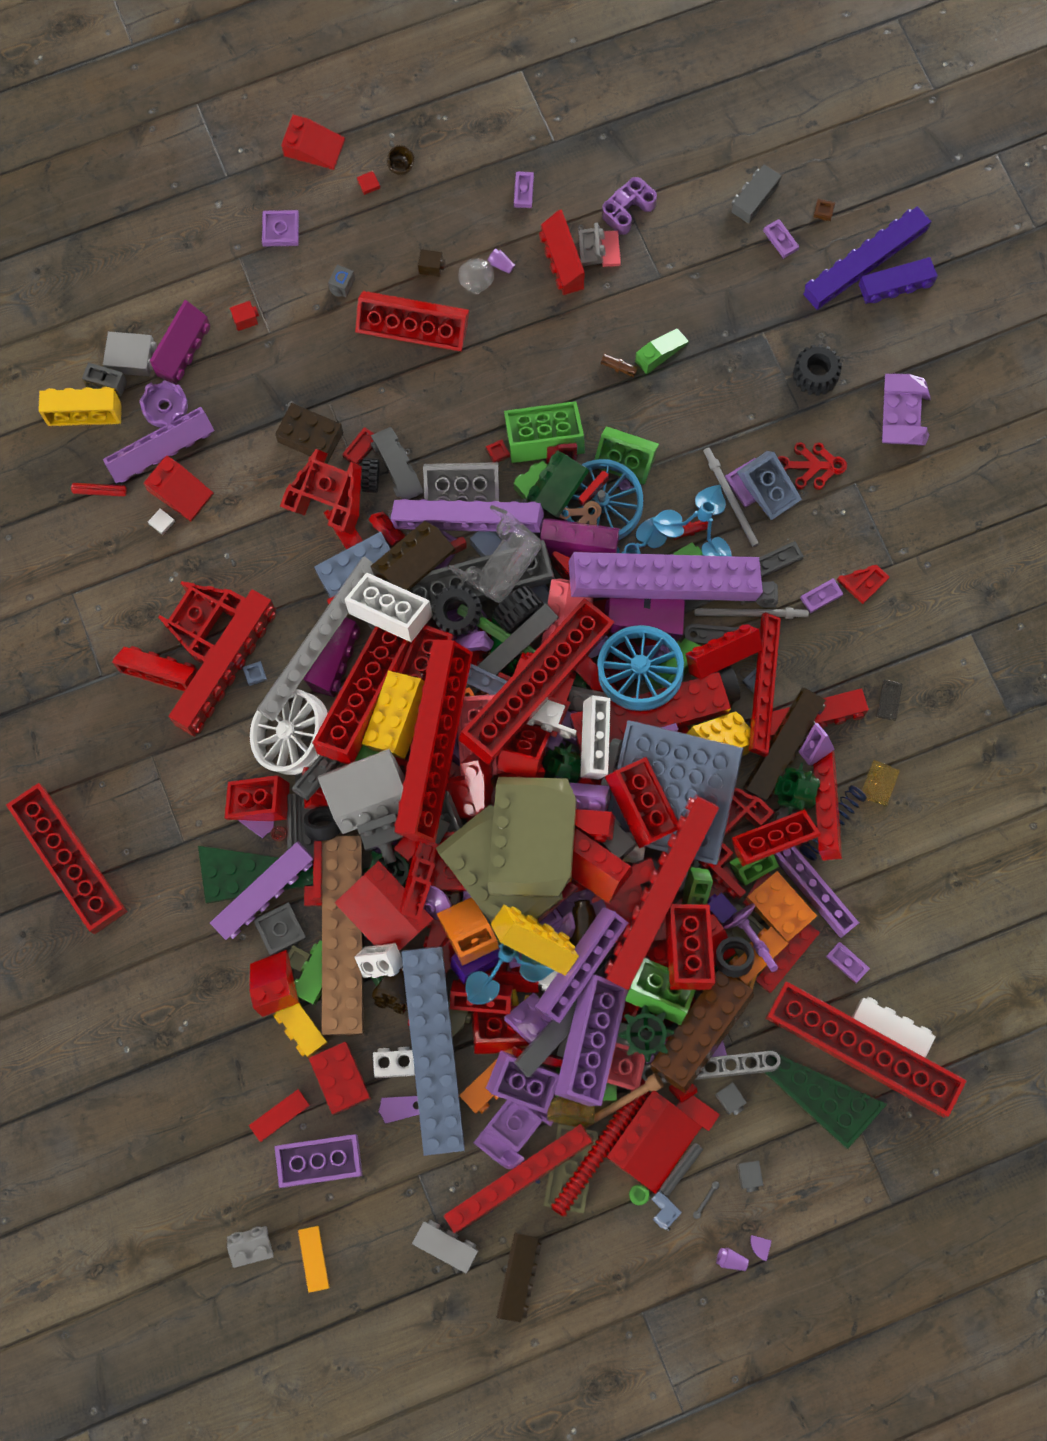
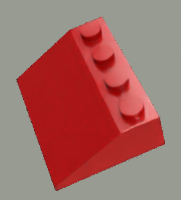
[335,861,433,951]
[606,1090,702,1194]

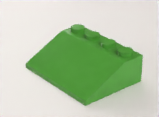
[504,401,585,463]

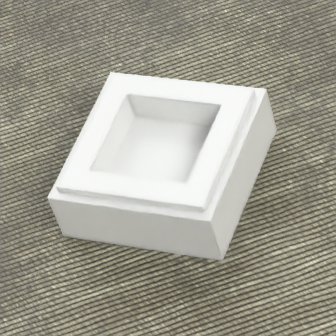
[148,509,175,535]

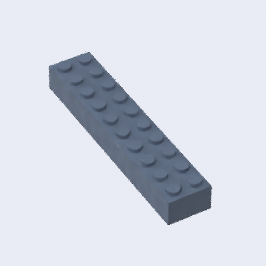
[402,946,465,1156]

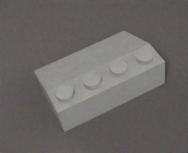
[423,462,499,502]
[318,749,405,834]

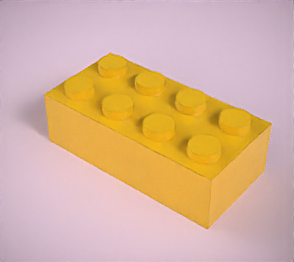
[39,387,122,426]
[362,671,425,759]
[686,711,751,756]
[491,905,579,976]

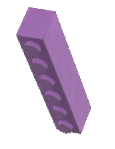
[103,407,214,483]
[210,840,314,940]
[774,847,859,938]
[535,907,628,1023]

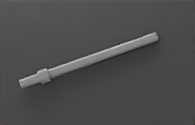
[703,447,759,547]
[694,608,809,619]

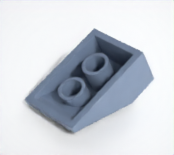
[737,451,802,520]

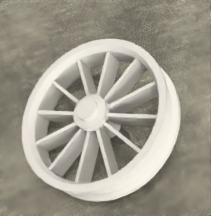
[250,689,328,775]

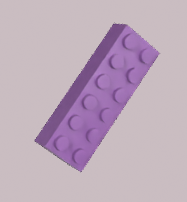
[555,975,628,1106]

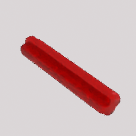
[71,483,127,496]

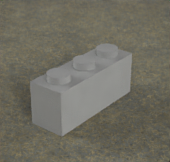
[412,1220,479,1274]

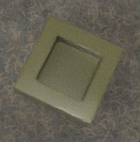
[288,946,311,973]

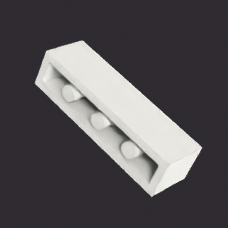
[581,695,610,780]
[852,997,936,1057]

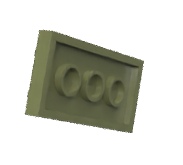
[544,1124,598,1214]

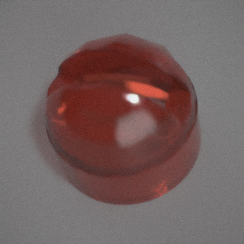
[271,826,287,841]

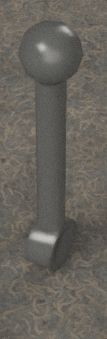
[693,1181,720,1219]

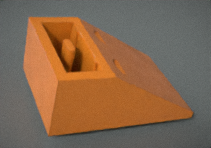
[437,897,499,966]

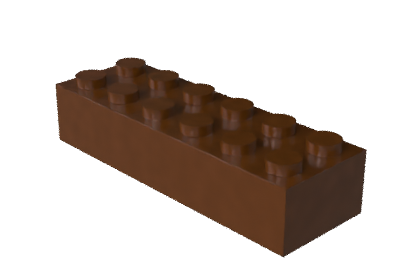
[650,970,754,1093]

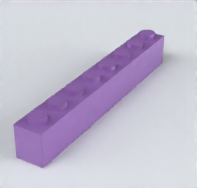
[391,499,544,533]

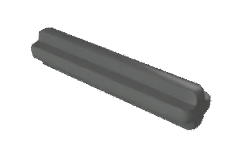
[287,794,299,850]
[660,1143,703,1196]

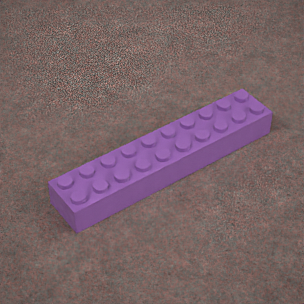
[569,552,763,601]

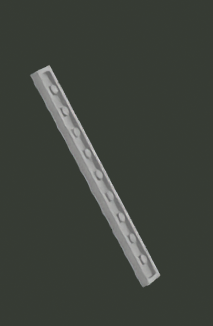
[256,556,374,721]

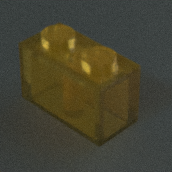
[547,1096,595,1127]

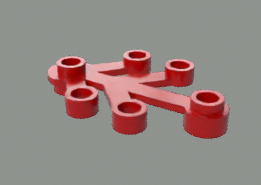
[778,442,847,490]

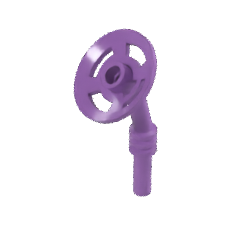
[722,904,778,972]

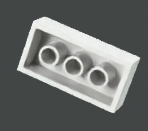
[345,573,433,642]

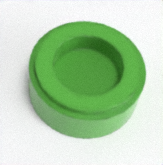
[629,1184,650,1205]

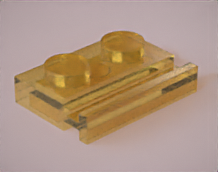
[860,760,900,807]

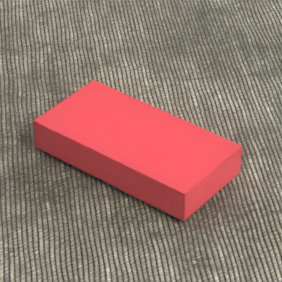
[602,230,621,267]

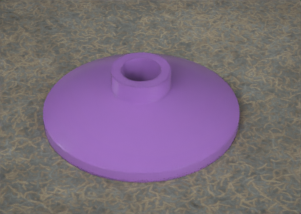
[423,886,451,920]

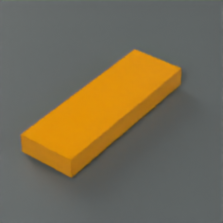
[298,1226,329,1293]

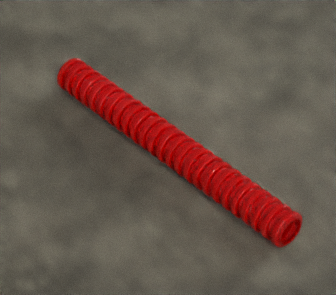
[551,1078,650,1216]

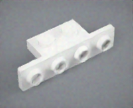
[527,700,577,739]

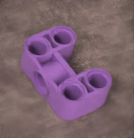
[602,177,657,235]

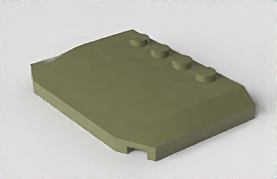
[488,777,577,898]
[436,805,563,922]

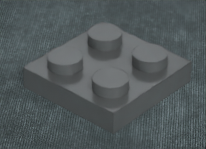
[253,902,306,956]

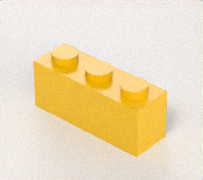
[273,1003,329,1058]

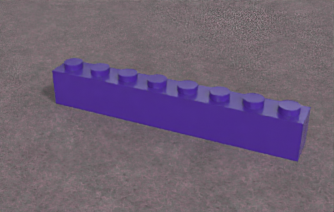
[803,206,931,310]

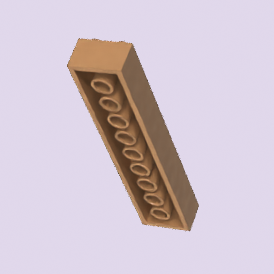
[322,836,364,1036]

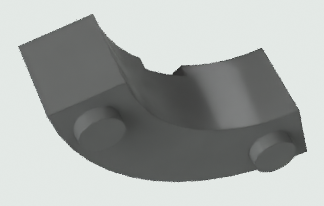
[370,427,424,500]

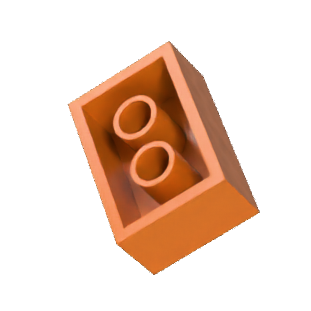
[745,871,817,942]

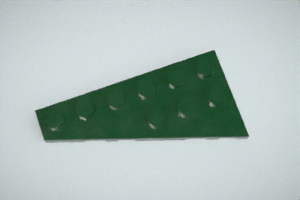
[198,846,314,904]
[756,1050,887,1149]

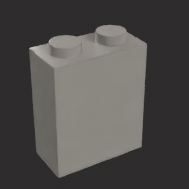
[103,332,157,376]

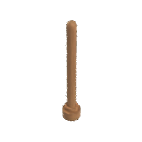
[579,1073,664,1129]

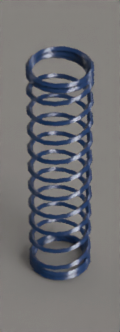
[799,785,867,861]

